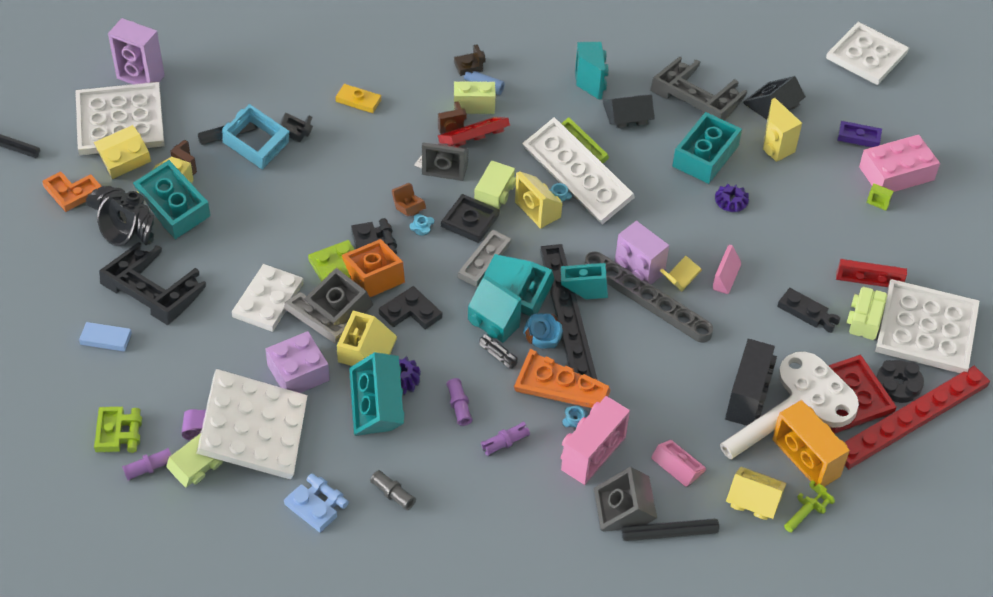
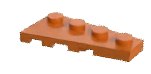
[514,349,611,408]

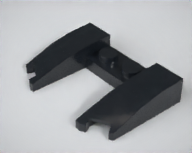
[99,242,206,325]

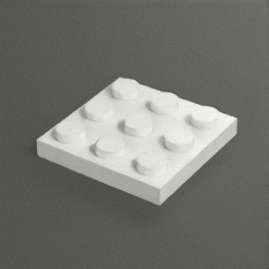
[826,22,909,85]

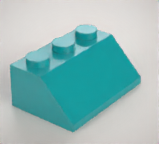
[349,352,405,436]

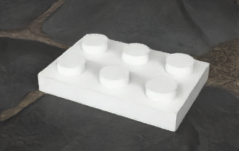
[232,264,304,332]

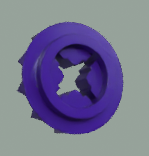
[715,183,749,212]

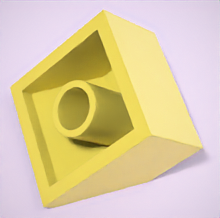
[763,98,802,162]
[94,125,151,179]
[515,171,563,229]
[726,467,787,520]

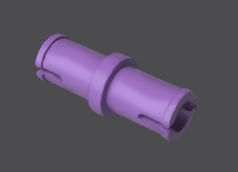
[446,378,473,426]
[481,422,530,456]
[122,448,171,481]

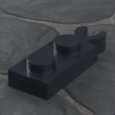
[777,287,841,333]

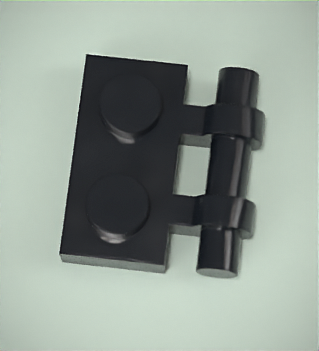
[351,218,397,254]

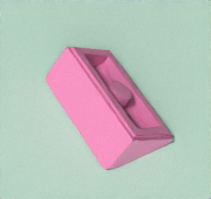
[713,244,741,294]
[652,440,706,487]

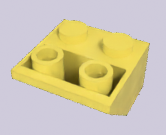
[337,311,397,366]

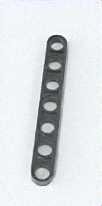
[584,251,713,343]

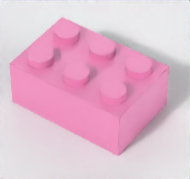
[859,134,940,192]
[561,396,630,485]

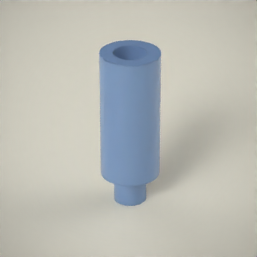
[464,71,505,96]

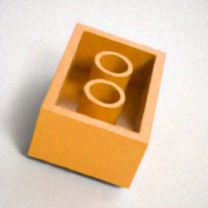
[772,400,850,487]

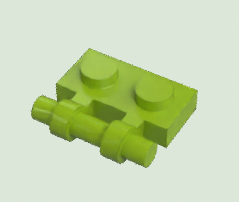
[94,406,142,453]

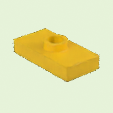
[335,84,381,113]

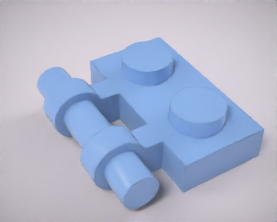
[284,473,349,533]

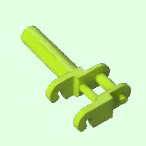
[784,480,835,533]

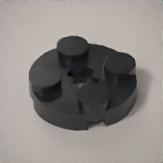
[876,360,924,403]

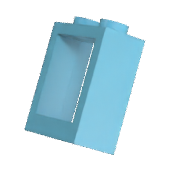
[222,104,289,170]

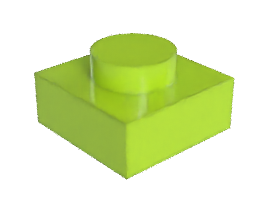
[867,183,894,211]

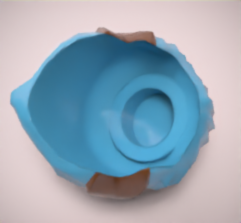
[523,313,563,349]

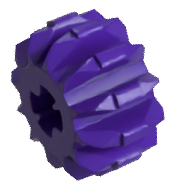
[399,356,421,396]

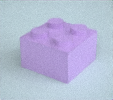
[615,221,669,284]
[265,331,330,393]

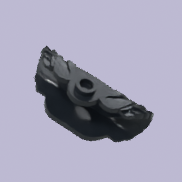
[86,186,154,246]

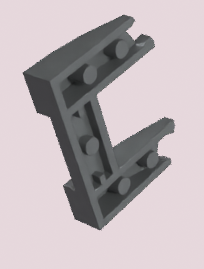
[650,56,747,121]

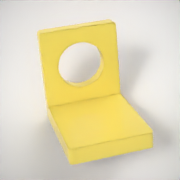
[660,256,702,292]

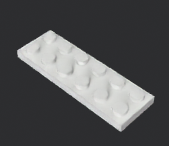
[522,118,635,225]

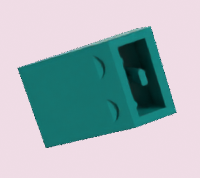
[475,254,555,316]

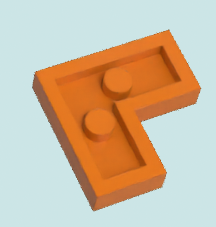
[42,171,102,212]

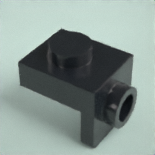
[280,112,313,142]

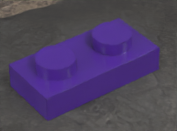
[837,121,882,147]

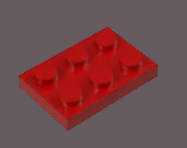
[438,117,510,147]

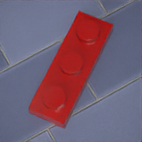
[836,259,907,287]

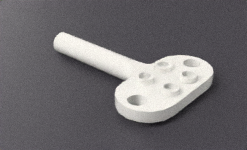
[720,352,859,460]

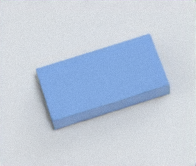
[79,322,132,352]

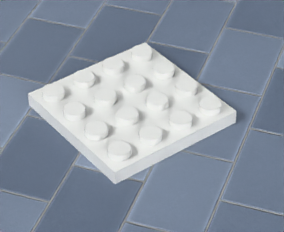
[76,82,165,155]
[875,279,980,373]
[197,369,308,479]

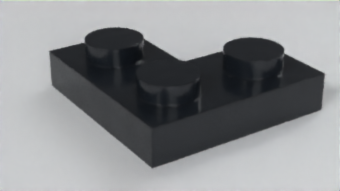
[379,286,443,329]

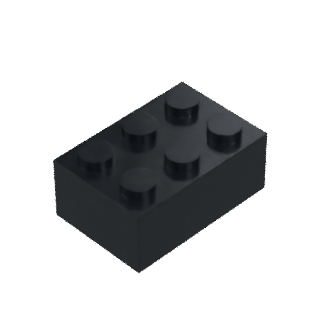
[725,338,777,426]

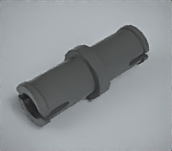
[370,470,416,510]

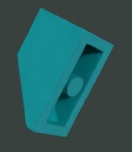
[561,263,608,299]

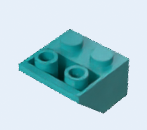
[575,42,609,99]

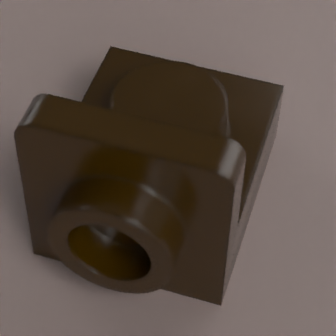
[454,44,486,76]

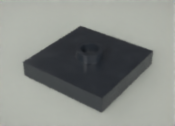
[441,194,500,243]

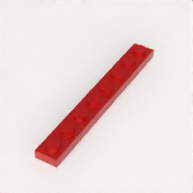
[845,365,990,470]

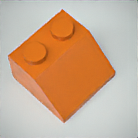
[342,239,405,297]

